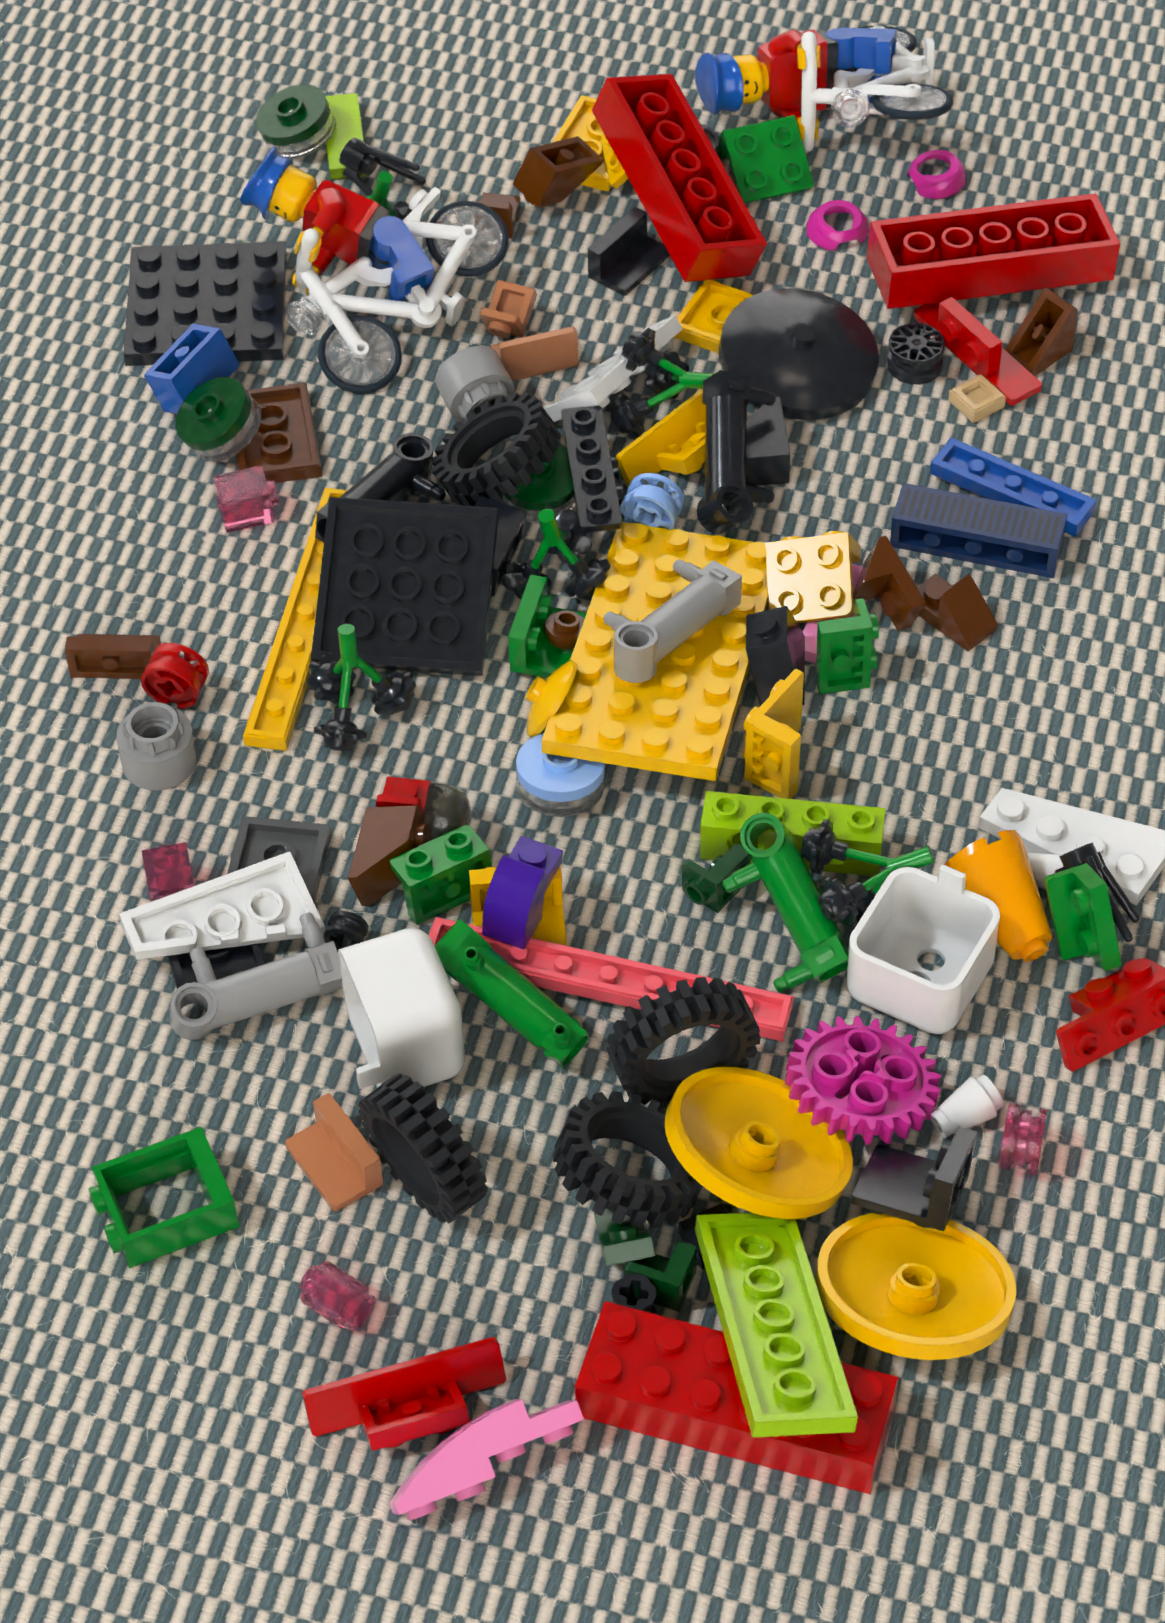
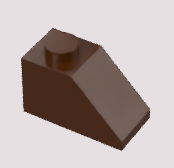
[513,136,604,208]
[348,805,432,906]

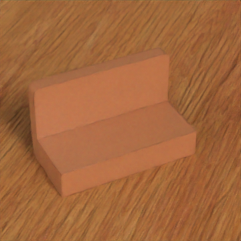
[491,326,579,381]
[285,1093,383,1211]

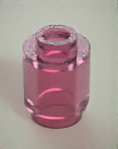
[299,1261,375,1331]

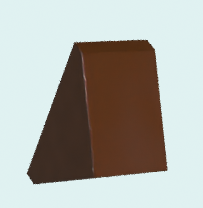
[1005,287,1078,376]

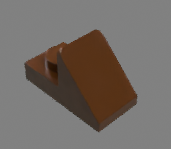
[853,535,926,631]
[917,573,998,652]

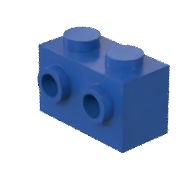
[144,324,240,414]

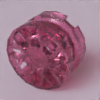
[998,1102,1048,1175]

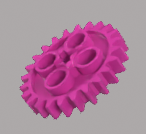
[785,1016,941,1145]

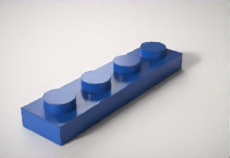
[930,437,1097,537]

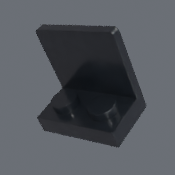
[851,1126,977,1231]

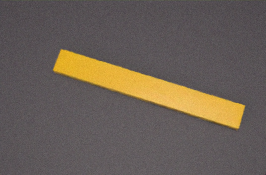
[243,488,348,751]

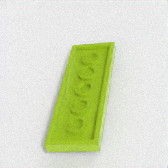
[695,1213,858,1438]

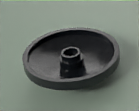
[719,288,879,420]

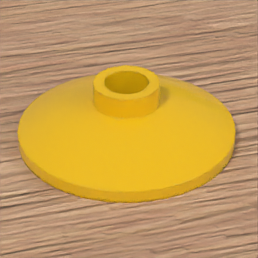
[525,660,578,738]

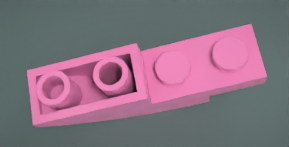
[389,1399,584,1520]

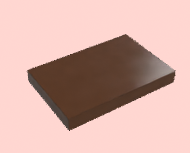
[234,382,322,488]

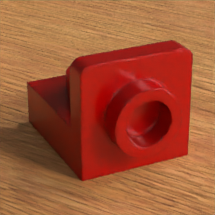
[376,776,431,822]

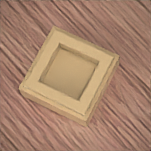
[948,374,1006,424]

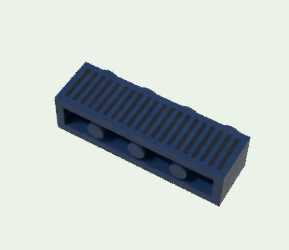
[890,483,1068,578]

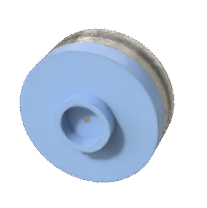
[516,733,605,817]

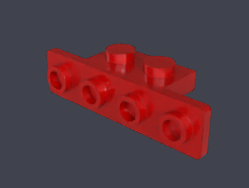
[913,297,1042,406]
[1056,957,1165,1072]
[302,1337,506,1451]

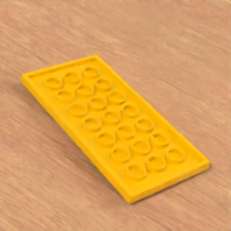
[542,522,769,782]

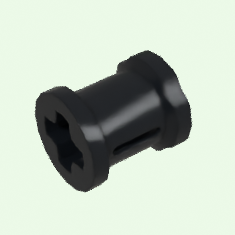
[612,1274,656,1314]

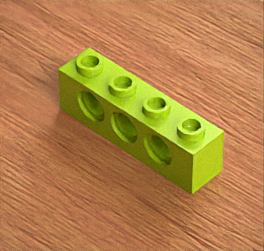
[700,791,886,876]

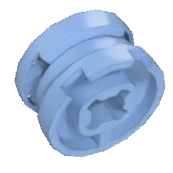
[620,473,685,530]

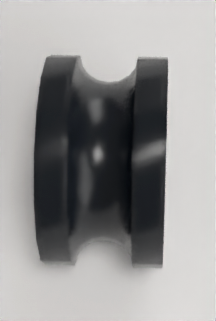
[323,911,369,952]

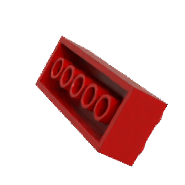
[591,73,767,282]
[866,193,1120,309]
[575,1301,899,1495]

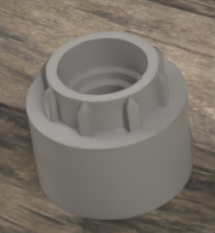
[435,346,515,423]
[116,702,197,790]

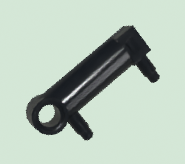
[696,370,776,534]
[315,433,446,543]

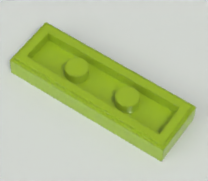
[324,93,366,180]

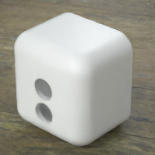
[847,864,1000,1034]
[338,928,465,1089]

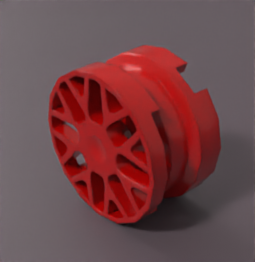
[141,643,209,709]

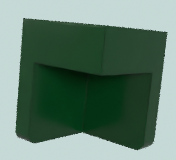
[623,1241,697,1312]

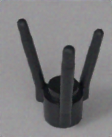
[339,138,426,196]
[1054,842,1140,942]

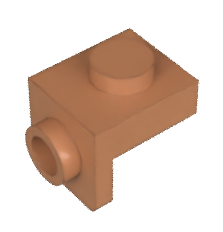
[479,280,538,338]

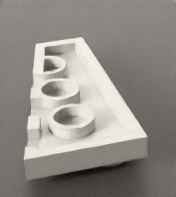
[544,315,683,422]
[978,788,1165,906]
[119,851,325,960]

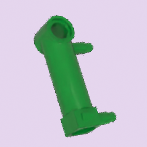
[722,813,849,993]
[435,919,590,1069]

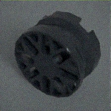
[887,323,944,385]

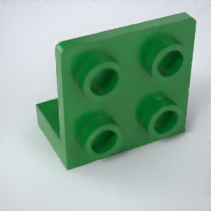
[717,115,814,204]
[508,575,587,678]

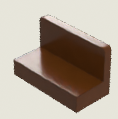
[65,634,161,679]

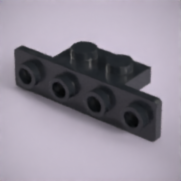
[561,406,624,533]

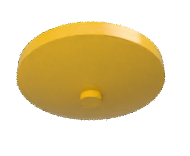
[665,1067,853,1219]
[815,1213,1016,1360]

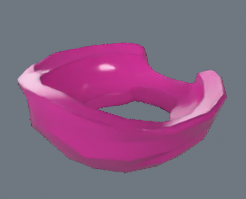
[907,150,966,199]
[806,200,869,251]

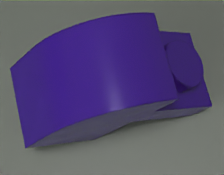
[482,836,563,950]

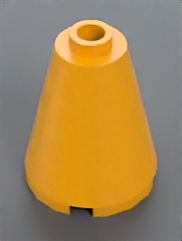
[945,830,1052,962]

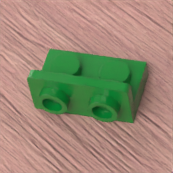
[816,598,879,695]
[390,825,492,925]
[1044,863,1122,971]

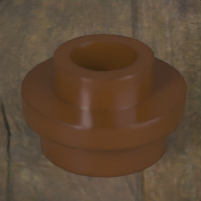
[545,610,584,649]

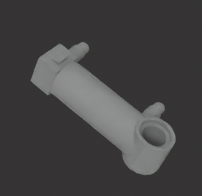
[603,559,742,683]
[169,912,343,1040]

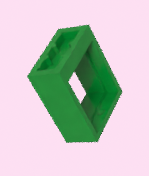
[88,1126,239,1268]

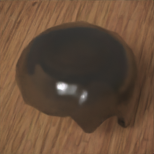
[423,781,472,841]

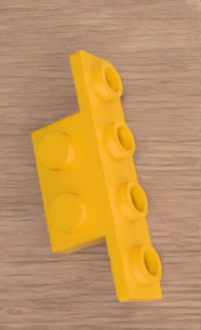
[615,389,706,488]

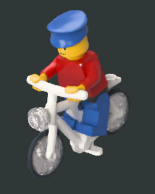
[695,26,953,153]
[240,146,509,394]

